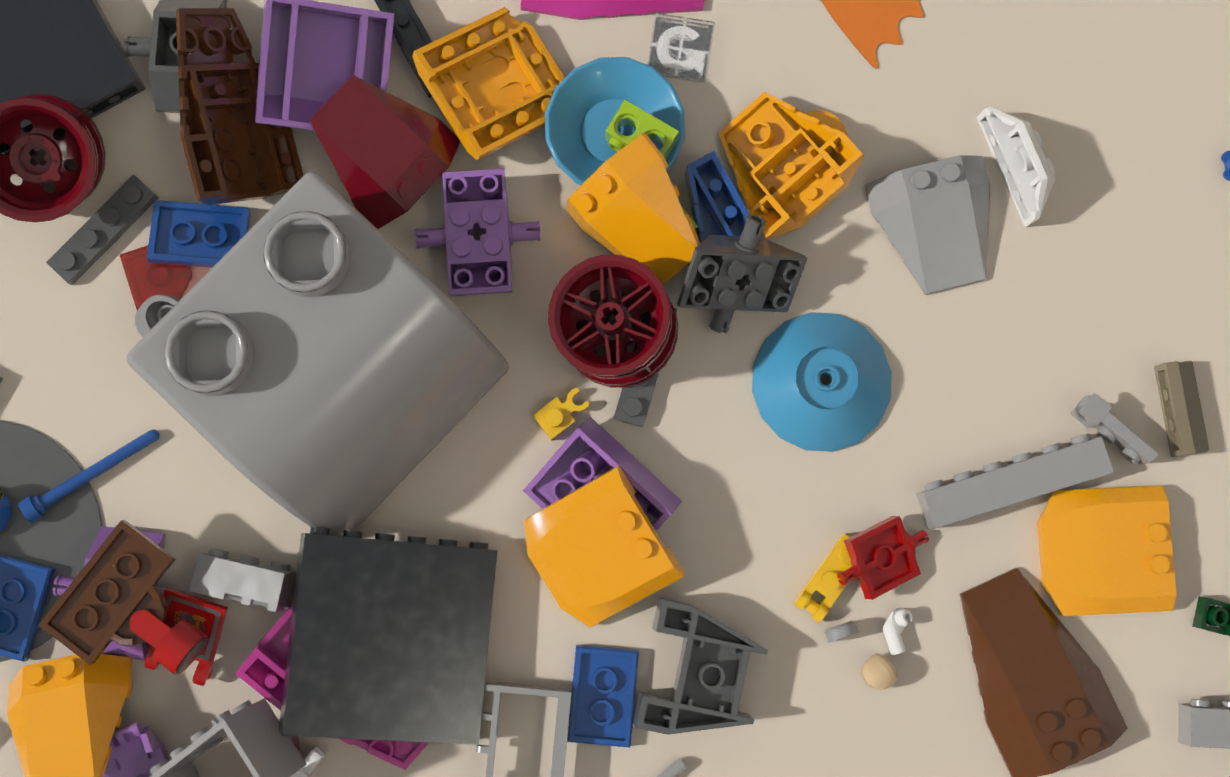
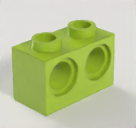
[605,99,679,159]

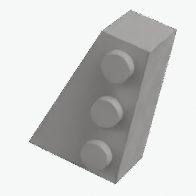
[190,548,297,612]

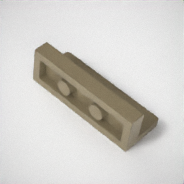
[1154,361,1209,457]

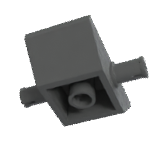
[124,0,252,113]
[677,214,808,333]

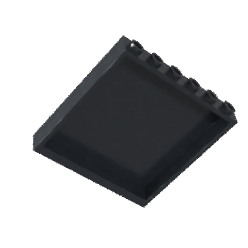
[0,0,146,155]
[279,527,498,745]

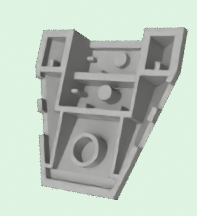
[864,155,990,295]

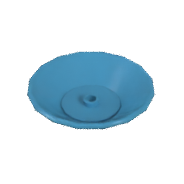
[545,57,685,185]
[752,312,892,452]

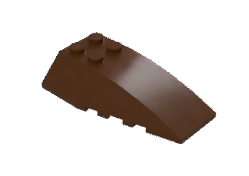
[176,8,304,205]
[960,568,1128,777]

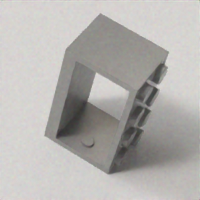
[149,698,307,777]

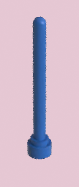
[18,429,160,523]

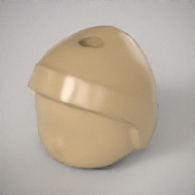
[862,653,898,690]

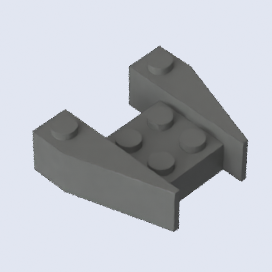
[633,598,768,735]

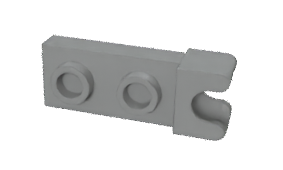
[1071,393,1158,465]

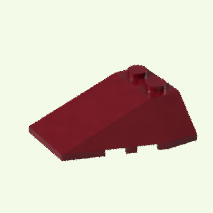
[309,75,460,229]

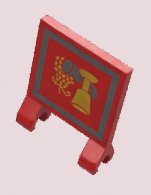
[144,587,228,686]

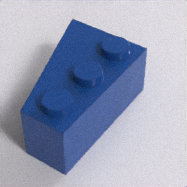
[685,151,753,243]

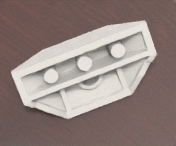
[976,107,1055,227]

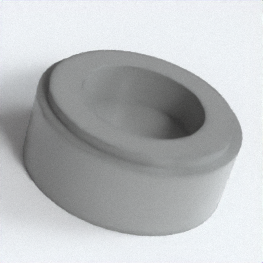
[825,621,858,643]

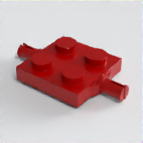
[837,516,929,600]

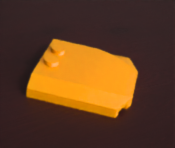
[412,7,565,161]
[524,465,685,627]
[1037,485,1177,616]

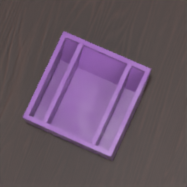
[255,0,394,130]

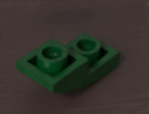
[1192,596,1230,636]

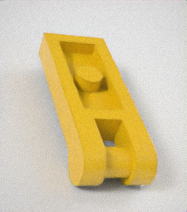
[793,533,852,623]

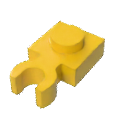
[532,388,590,441]

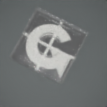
[647,13,715,83]

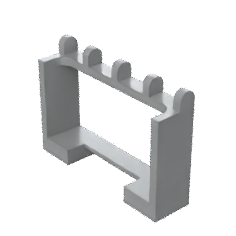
[476,682,572,777]

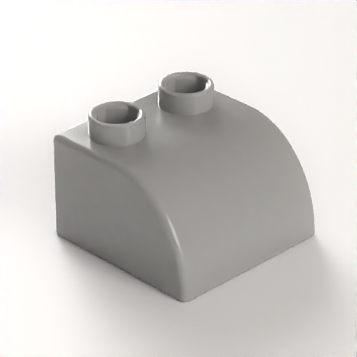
[127,172,509,536]

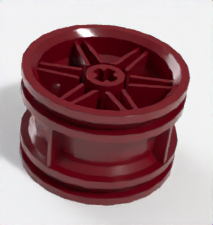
[0,94,106,223]
[548,255,678,388]

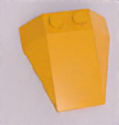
[718,91,864,240]
[566,132,700,286]
[7,654,133,777]

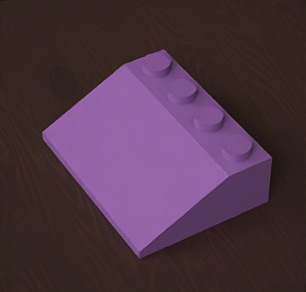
[523,417,682,531]

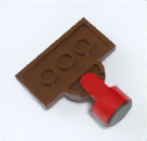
[38,520,208,675]

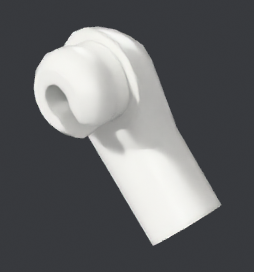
[883,608,913,655]

